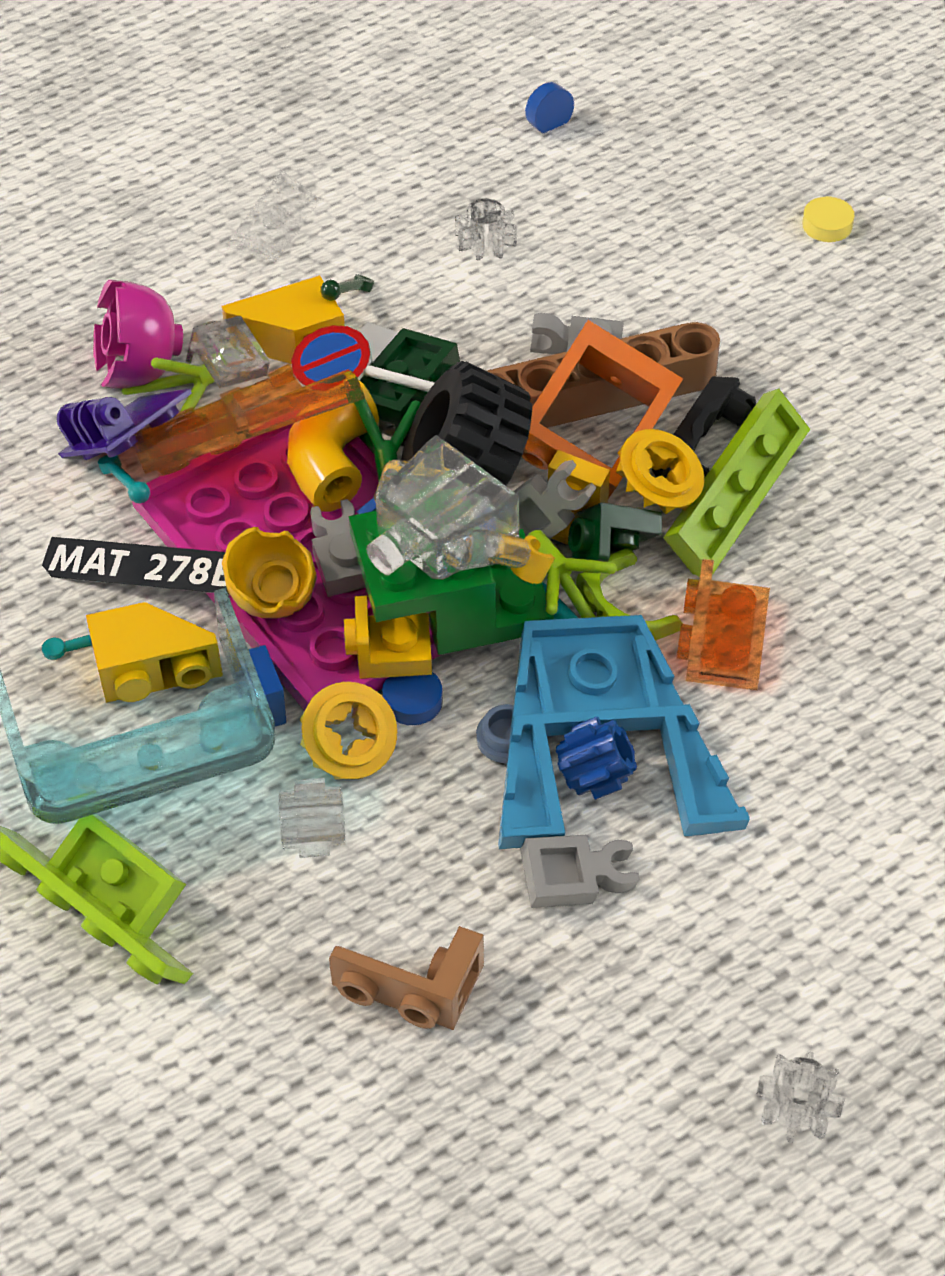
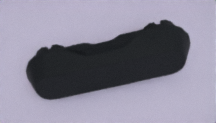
[652,376,757,478]

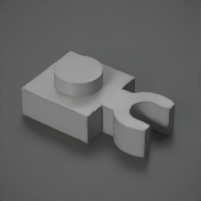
[491,460,596,539]
[311,499,366,597]
[520,835,640,908]

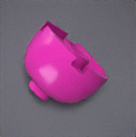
[93,279,183,389]

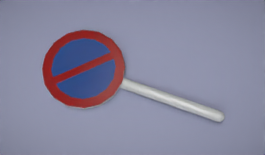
[291,325,434,393]

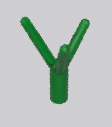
[344,373,421,491]

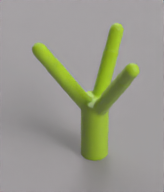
[122,351,245,429]
[527,530,617,618]

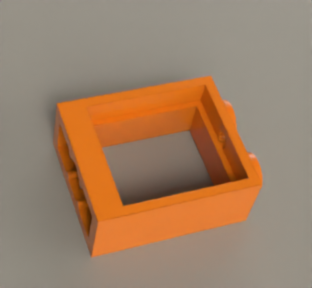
[522,320,683,499]

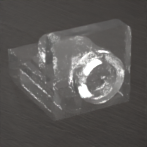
[185,316,271,388]

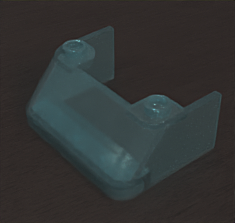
[0,588,275,824]

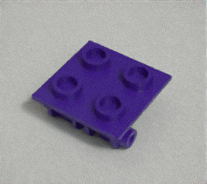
[57,388,192,460]

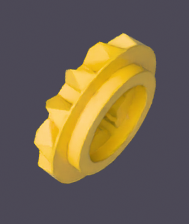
[616,429,704,514]
[300,682,397,780]

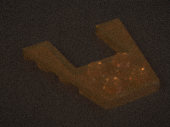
[134,364,365,476]

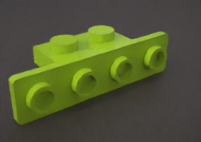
[0,810,193,985]

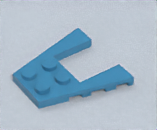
[498,615,750,849]

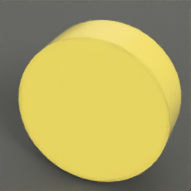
[802,197,855,242]

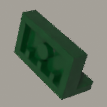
[360,328,460,447]

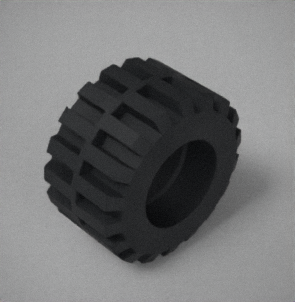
[401,361,532,516]

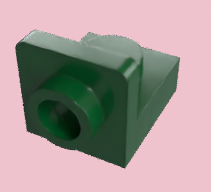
[568,502,662,562]

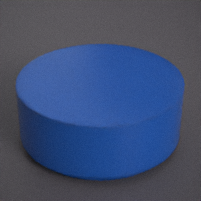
[525,82,574,134]
[382,672,443,725]

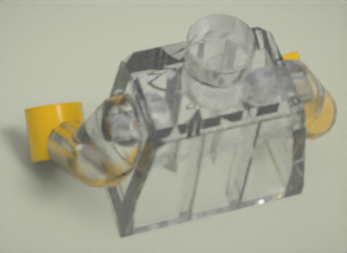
[366,435,555,584]

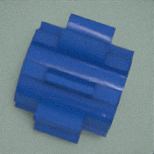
[555,716,637,799]

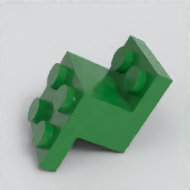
[349,493,554,655]

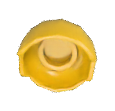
[222,527,317,618]

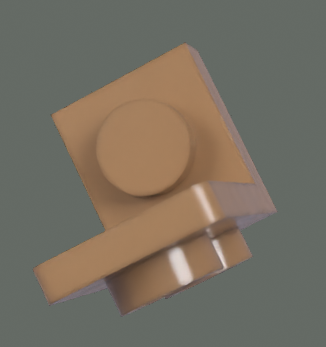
[329,926,484,1030]

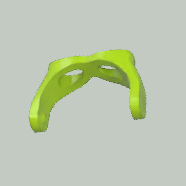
[576,549,683,641]

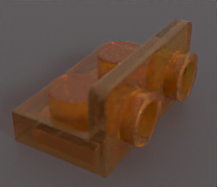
[677,559,770,690]

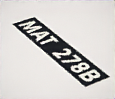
[42,537,230,595]

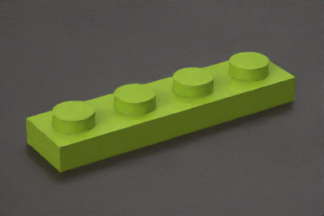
[663,388,810,578]

